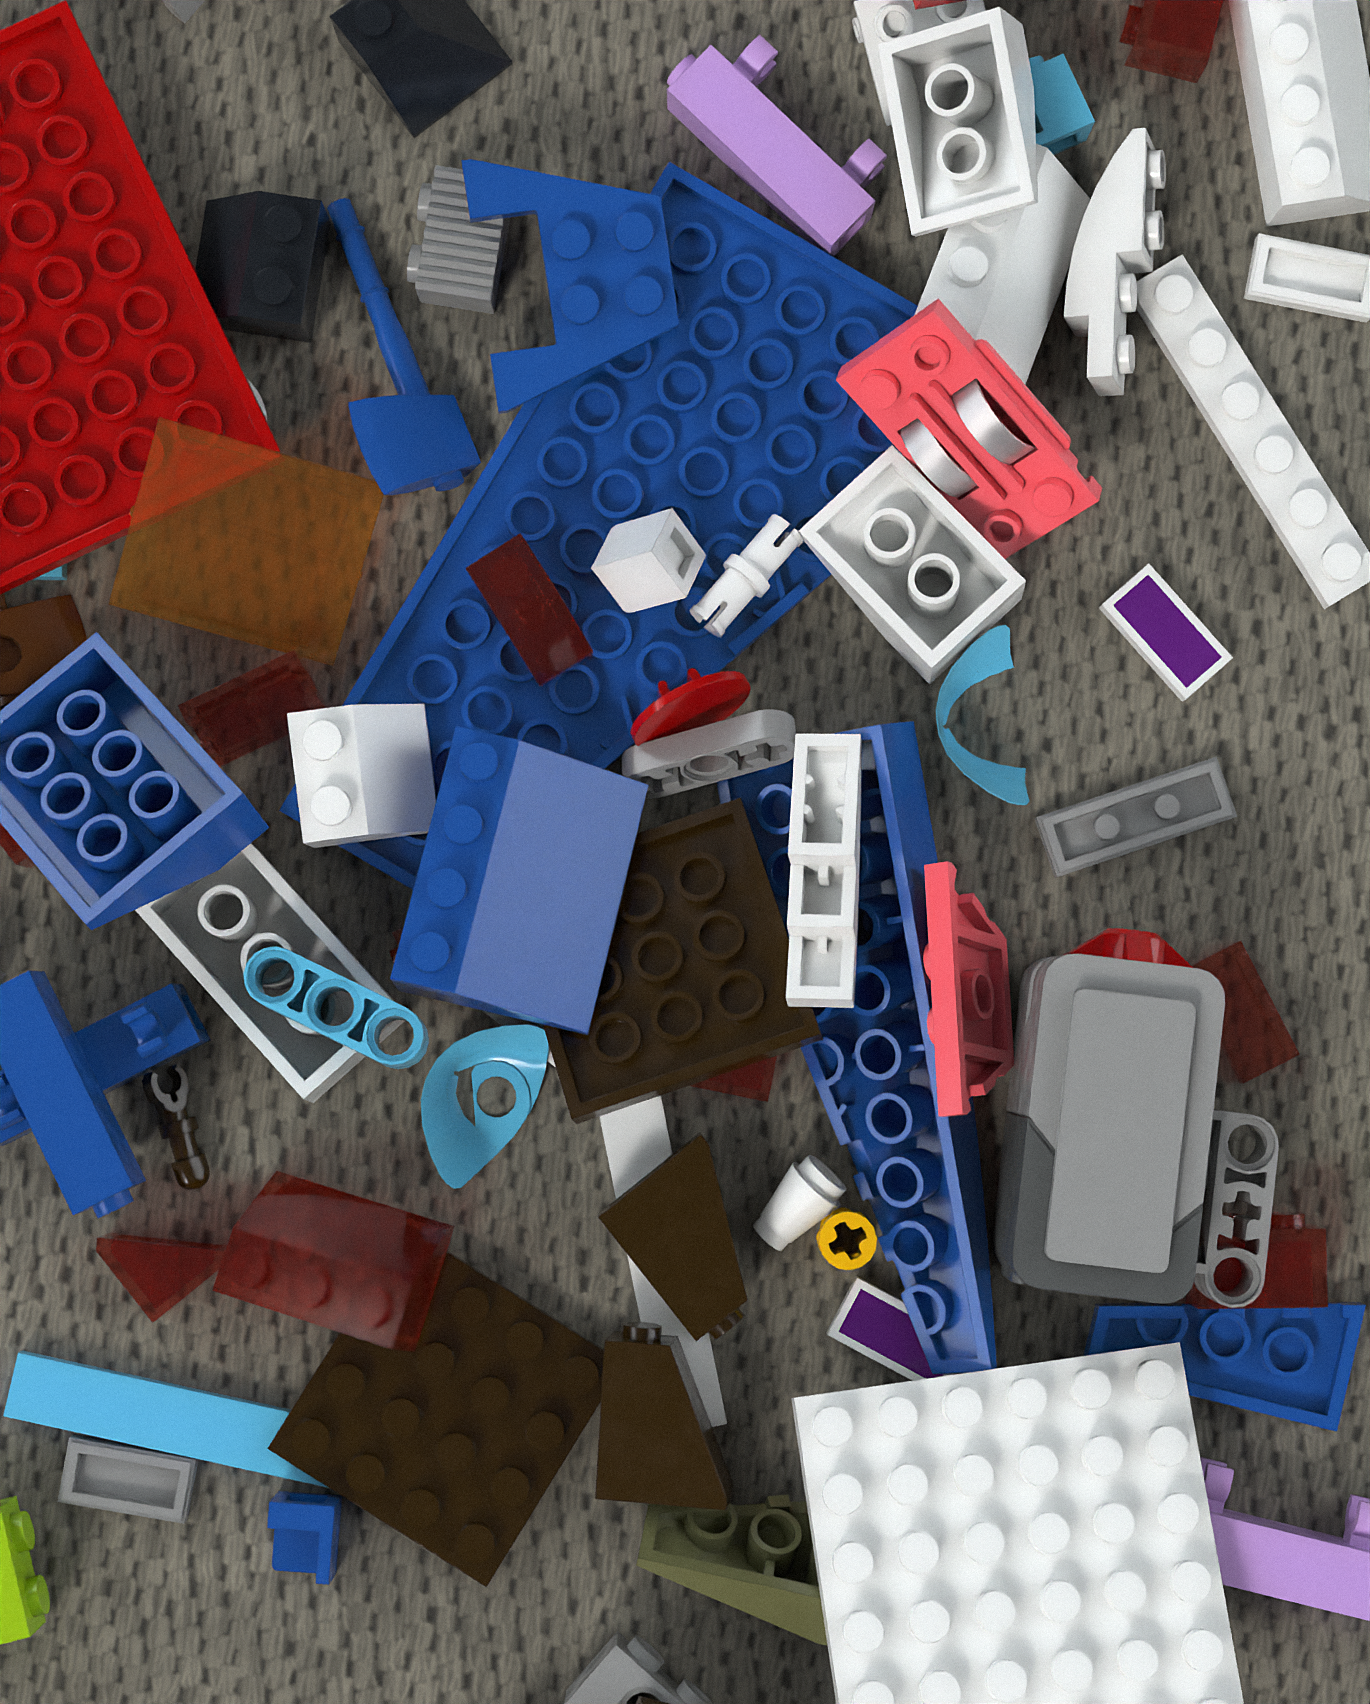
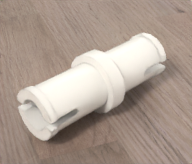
[690,514,804,638]

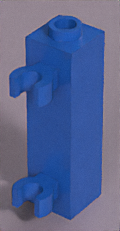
[0,971,146,1219]
[0,983,211,1146]

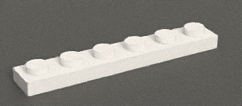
[1136,254,1370,609]

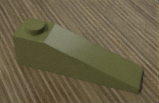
[636,1495,828,1646]

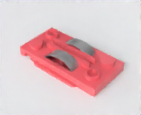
[836,298,1102,559]

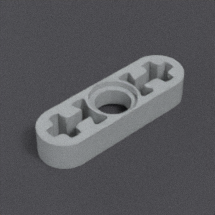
[621,709,796,799]

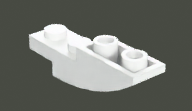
[1064,128,1166,396]

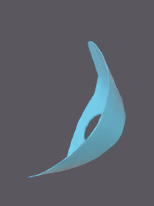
[936,625,1029,805]
[421,1024,549,1189]

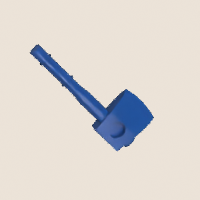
[327,198,481,495]

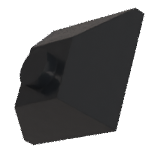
[330,0,513,138]

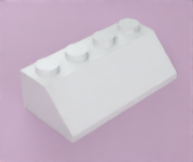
[1228,0,1370,227]
[915,144,1091,384]

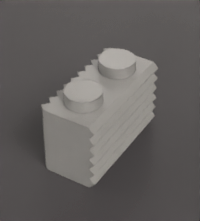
[407,165,510,314]

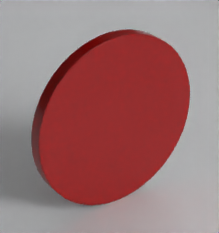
[630,668,751,746]

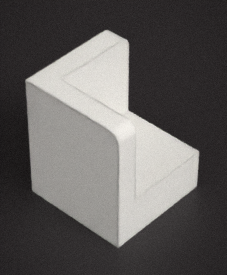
[591,508,706,613]

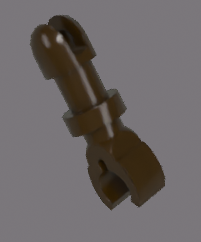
[142,1064,210,1190]

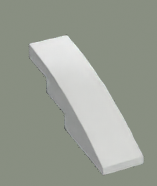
[786,734,862,1008]

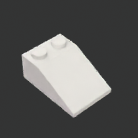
[878,7,1038,237]
[798,445,1026,684]

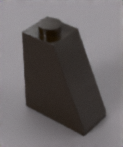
[598,1132,748,1341]
[595,1322,733,1510]

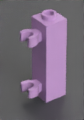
[667,35,887,257]
[1200,1457,1370,1621]

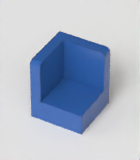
[267,1491,342,1585]

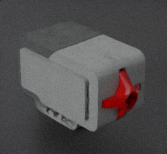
[991,928,1279,1308]

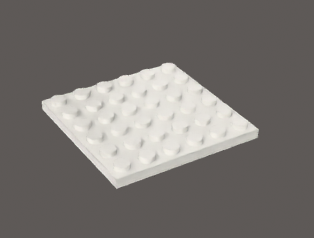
[791,1342,1244,1704]

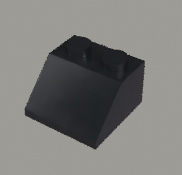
[195,191,331,343]

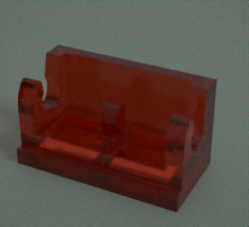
[178,650,327,767]

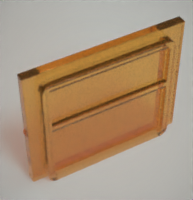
[108,417,384,666]

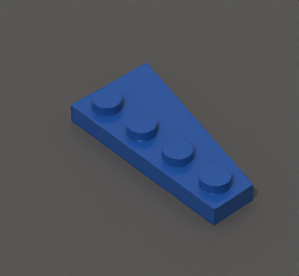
[1083,1302,1366,1432]

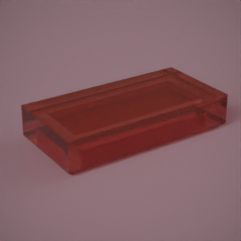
[1191,941,1300,1084]

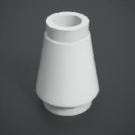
[753,1155,847,1251]

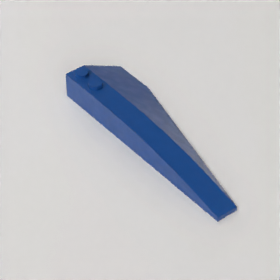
[716,721,997,1374]

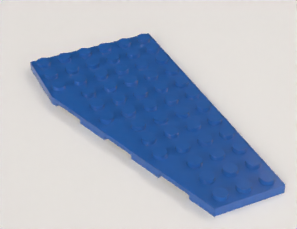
[279,162,918,890]

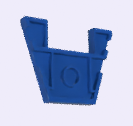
[461,159,679,414]

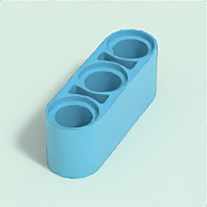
[243,946,429,1069]

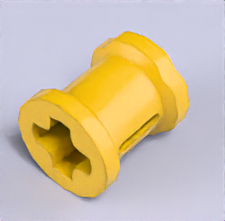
[816,1207,877,1270]

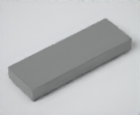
[1034,756,1237,878]

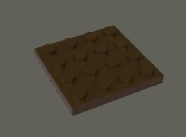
[543,797,823,1124]
[267,1226,604,1587]

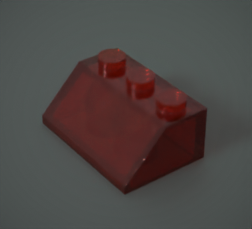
[212,1171,455,1352]

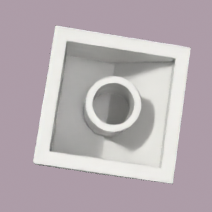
[287,704,437,848]

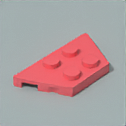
[923,861,1014,1117]

